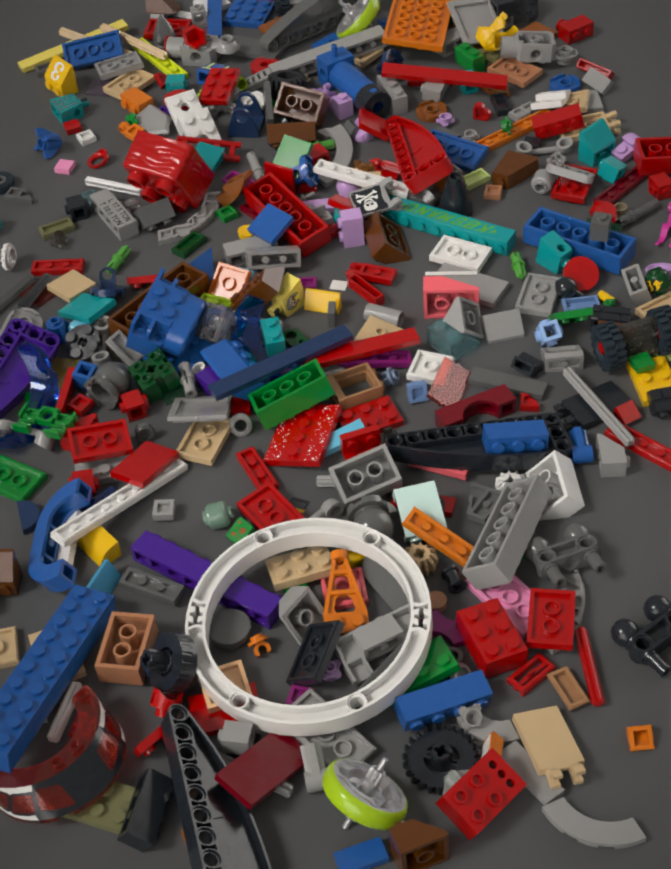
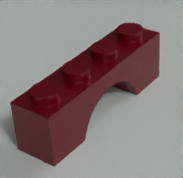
[435,384,516,428]

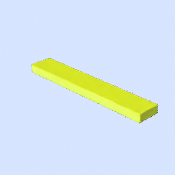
[131,37,189,79]

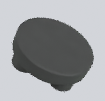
[209,608,252,652]

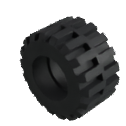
[268,70,306,100]

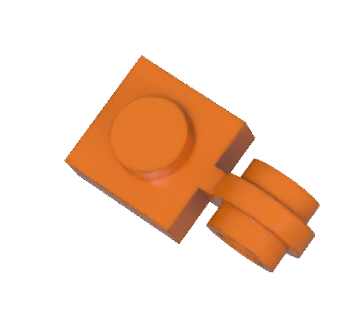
[118,121,146,141]

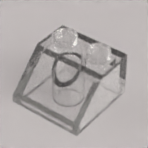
[199,302,235,343]

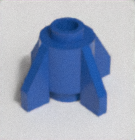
[34,128,62,159]
[46,317,69,346]

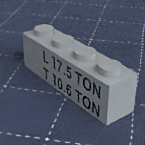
[89,188,140,242]

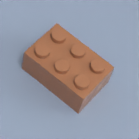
[94,611,159,686]

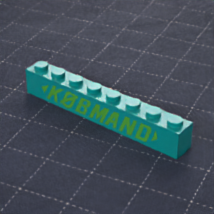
[383,195,516,256]

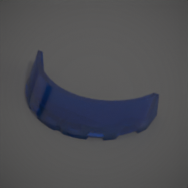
[231,294,302,382]
[0,340,59,450]

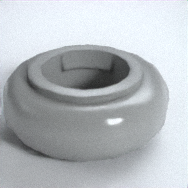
[229,413,253,437]

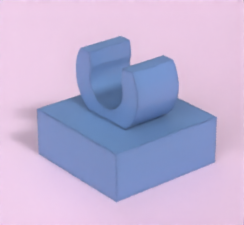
[406,380,429,404]

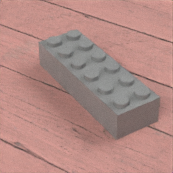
[462,475,552,590]

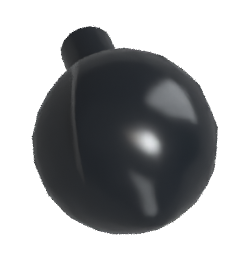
[555,277,584,299]

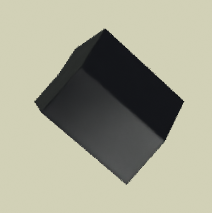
[510,352,543,377]

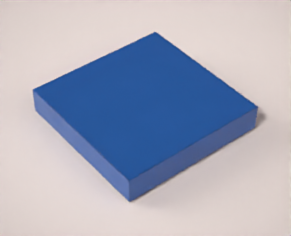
[247,203,295,246]

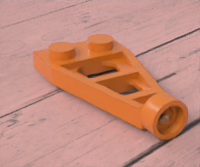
[323,549,369,636]

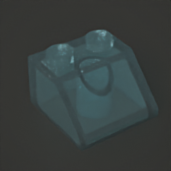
[427,318,480,361]

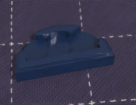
[17,500,41,535]

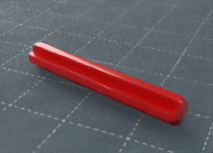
[574,626,605,707]

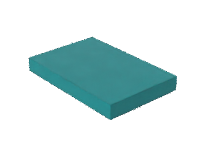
[58,293,117,324]

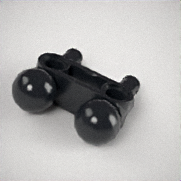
[610,595,671,678]

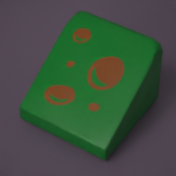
[226,517,254,544]

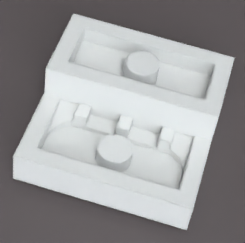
[531,89,571,110]

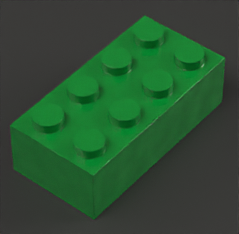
[247,358,335,430]

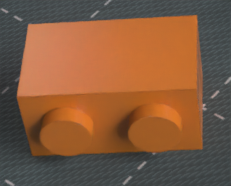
[120,86,154,115]

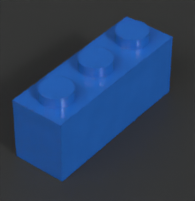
[482,419,549,454]

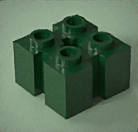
[127,348,182,404]

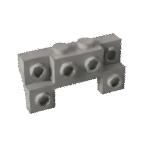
[334,603,432,687]

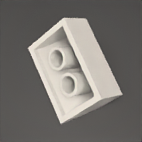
[525,450,585,521]

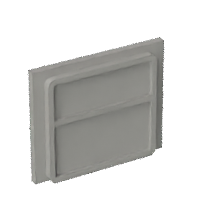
[446,0,503,45]
[167,395,232,423]

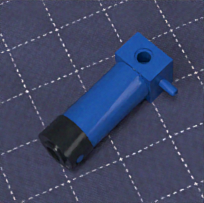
[316,44,391,118]

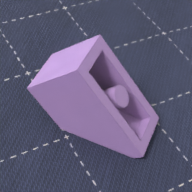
[328,92,354,120]

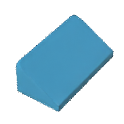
[86,559,122,594]

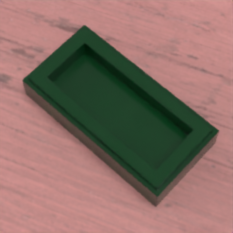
[171,231,207,259]

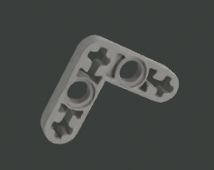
[545,153,595,184]

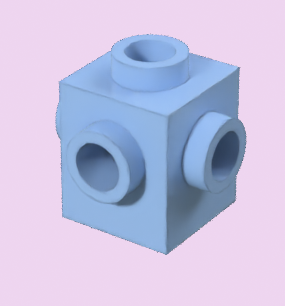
[534,319,563,347]

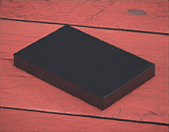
[286,620,344,686]

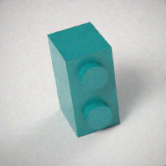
[260,317,286,358]

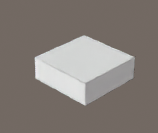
[76,129,97,146]

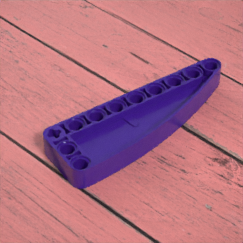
[0,318,60,419]

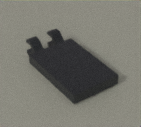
[553,381,630,432]

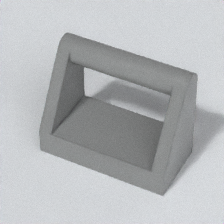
[540,345,584,373]

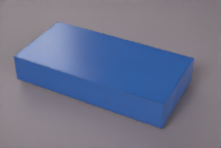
[333,836,389,869]

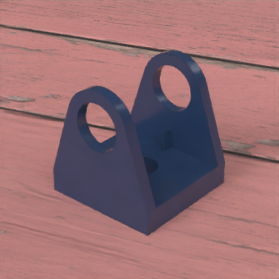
[228,91,265,138]

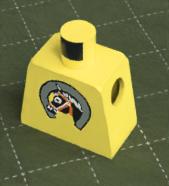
[267,272,305,317]

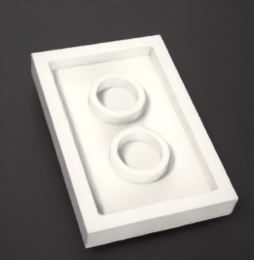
[429,235,492,273]

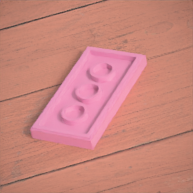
[466,575,531,640]

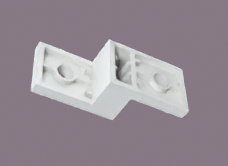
[164,89,225,149]

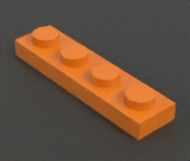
[402,506,474,567]

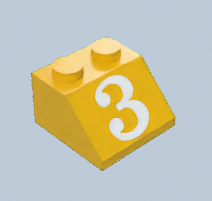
[44,55,79,97]

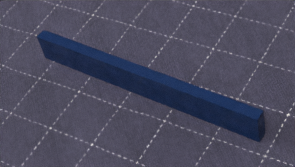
[208,324,354,401]

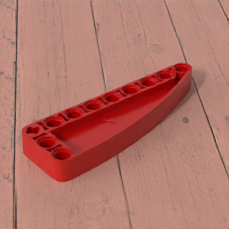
[385,115,454,194]

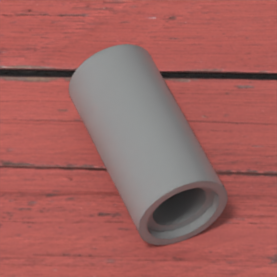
[363,303,404,328]

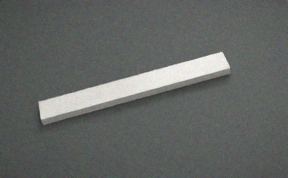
[50,458,188,548]

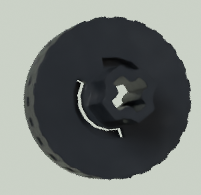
[140,632,197,694]

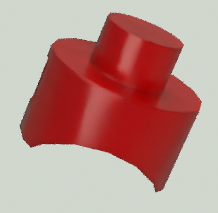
[149,686,184,718]

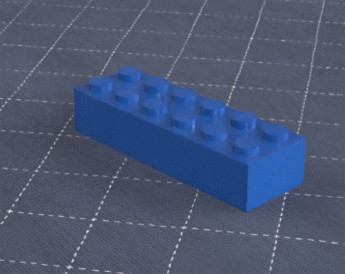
[523,206,637,275]

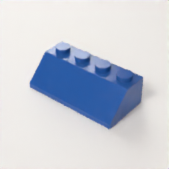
[200,339,270,401]

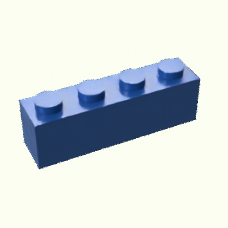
[393,669,493,732]

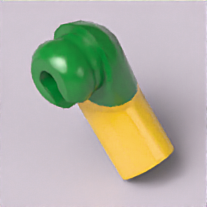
[597,290,616,306]

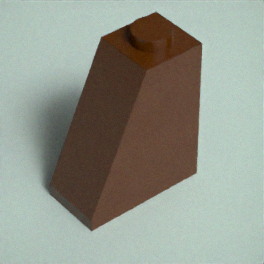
[492,150,539,190]

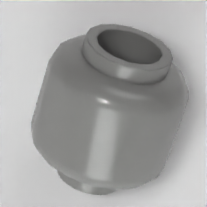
[531,169,555,194]

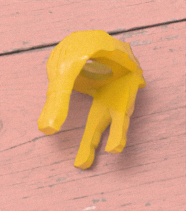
[475,12,519,52]

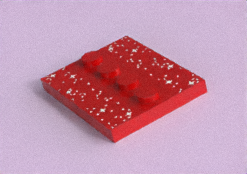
[263,405,342,467]

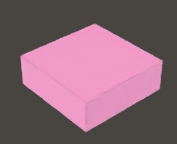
[54,159,76,175]

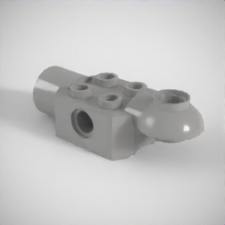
[500,31,578,66]
[166,34,240,67]

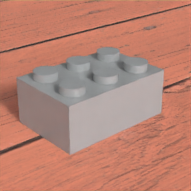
[328,443,403,511]

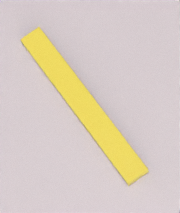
[17,19,129,73]

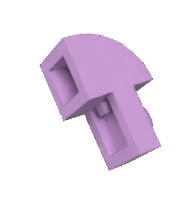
[611,133,641,163]

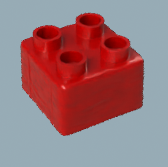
[123,130,215,213]

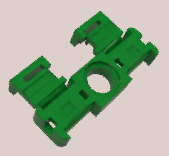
[11,403,79,440]

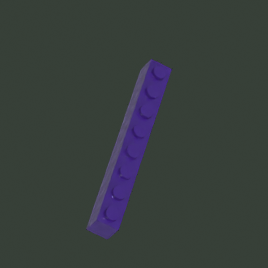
[130,530,282,630]

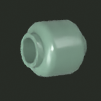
[202,501,234,530]

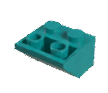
[578,118,616,168]

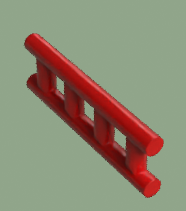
[177,135,241,162]

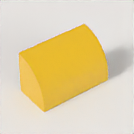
[77,525,122,567]

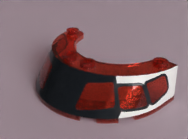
[0,685,127,823]

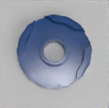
[549,74,580,92]

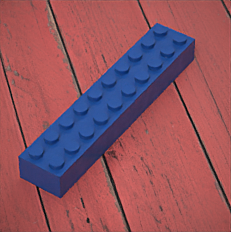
[0,584,116,773]

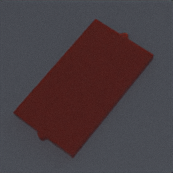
[426,356,471,407]

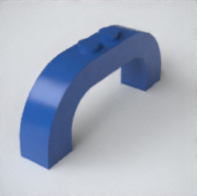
[28,477,92,592]

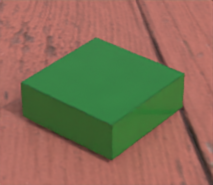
[216,205,239,224]
[629,352,656,374]

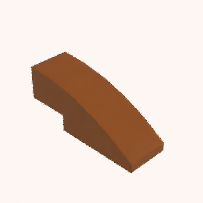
[216,169,253,207]

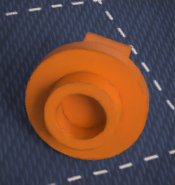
[247,633,271,658]

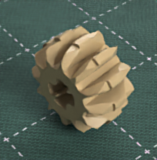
[405,541,438,577]

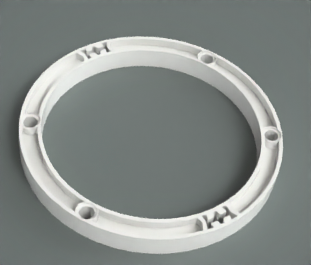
[185,518,433,736]

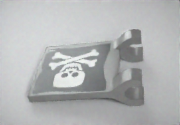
[348,176,403,218]

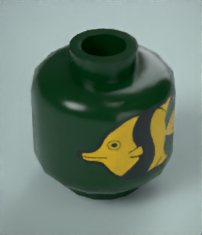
[644,267,671,296]

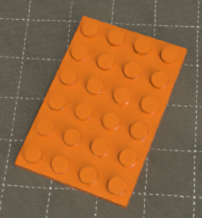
[382,0,452,52]

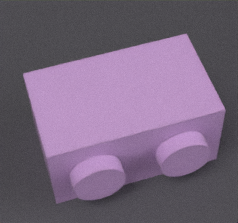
[337,207,365,249]

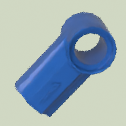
[568,426,594,464]

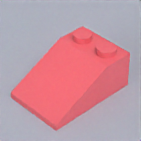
[423,276,479,319]

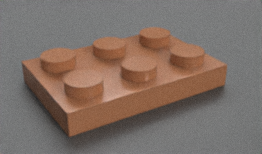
[487,58,543,88]

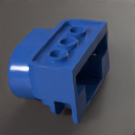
[126,268,207,358]

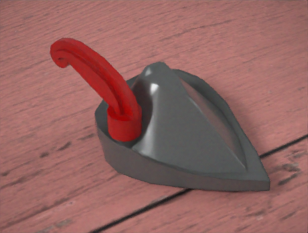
[153,14,176,51]

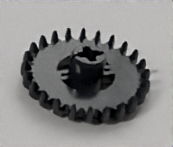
[402,723,481,795]

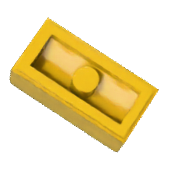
[304,288,342,315]

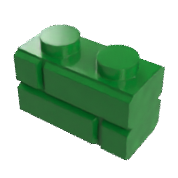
[455,42,485,72]

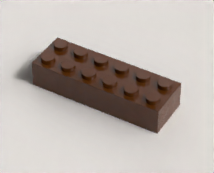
[106,261,210,338]

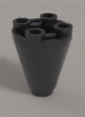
[439,172,473,216]

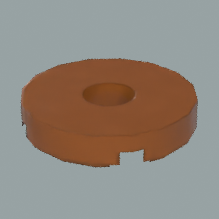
[416,100,447,123]

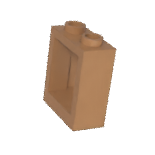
[326,362,385,411]

